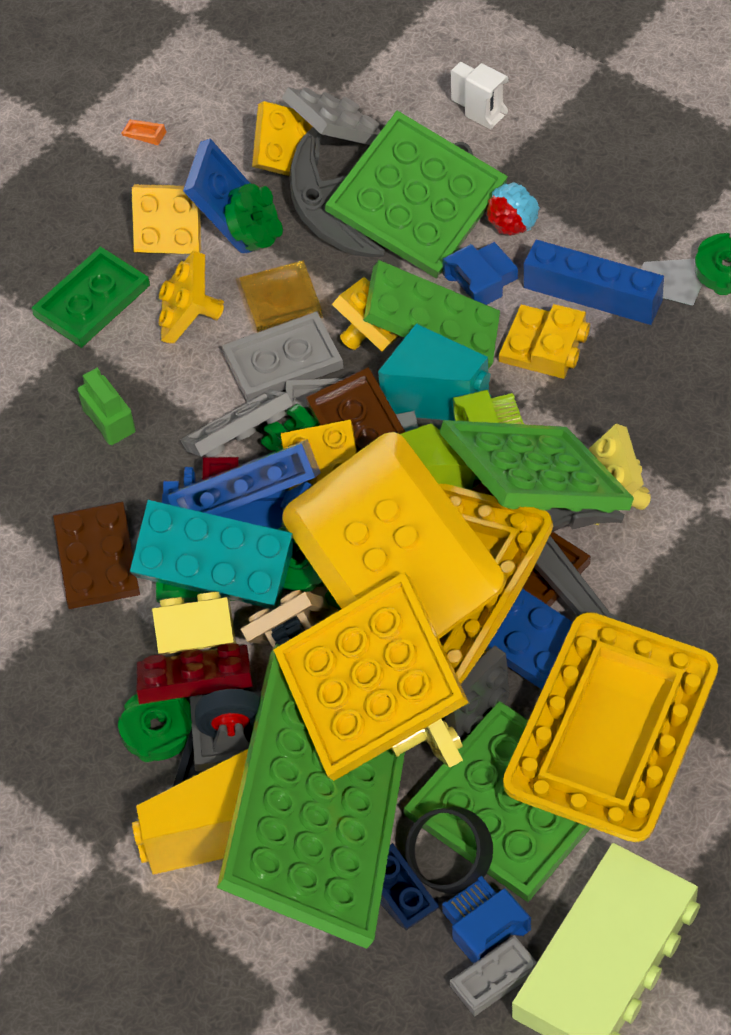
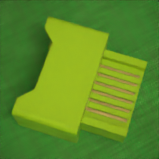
[453,390,524,424]

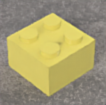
[152,592,236,655]

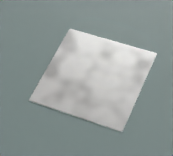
[641,259,702,305]

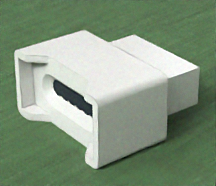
[451,62,508,130]

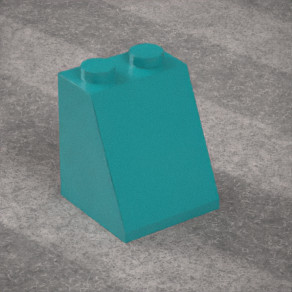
[378,324,491,421]

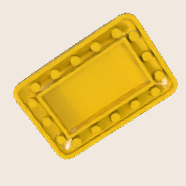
[282,432,506,639]
[439,484,553,684]
[503,612,718,842]

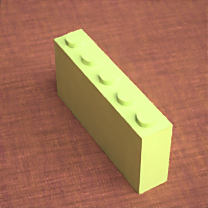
[512,843,700,1035]

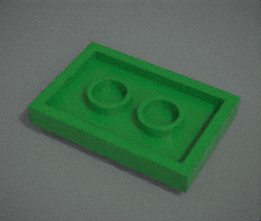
[31,246,150,348]

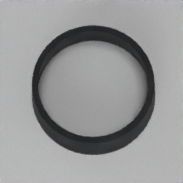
[405,806,493,894]

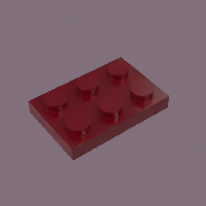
[137,643,252,704]

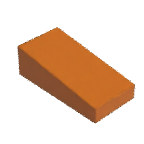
[121,119,167,145]

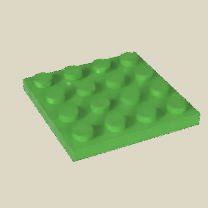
[325,110,508,279]
[440,420,634,513]
[404,701,591,902]

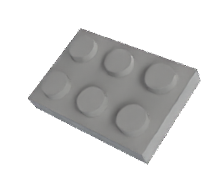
[282,87,381,145]
[222,312,343,402]
[180,390,293,457]

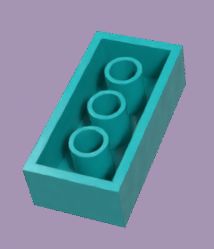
[130,500,295,609]

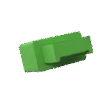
[78,367,136,445]

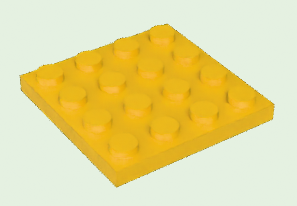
[273,572,469,781]

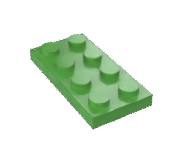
[363,260,500,369]

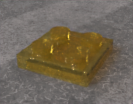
[239,260,323,333]

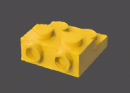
[499,304,590,379]

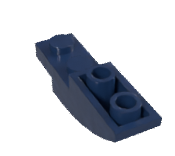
[380,843,439,930]

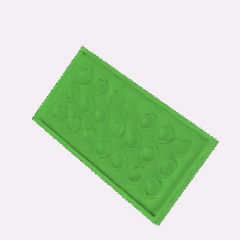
[217,644,405,949]

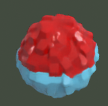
[486,182,540,236]

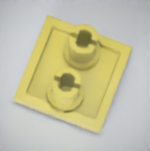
[588,424,651,525]

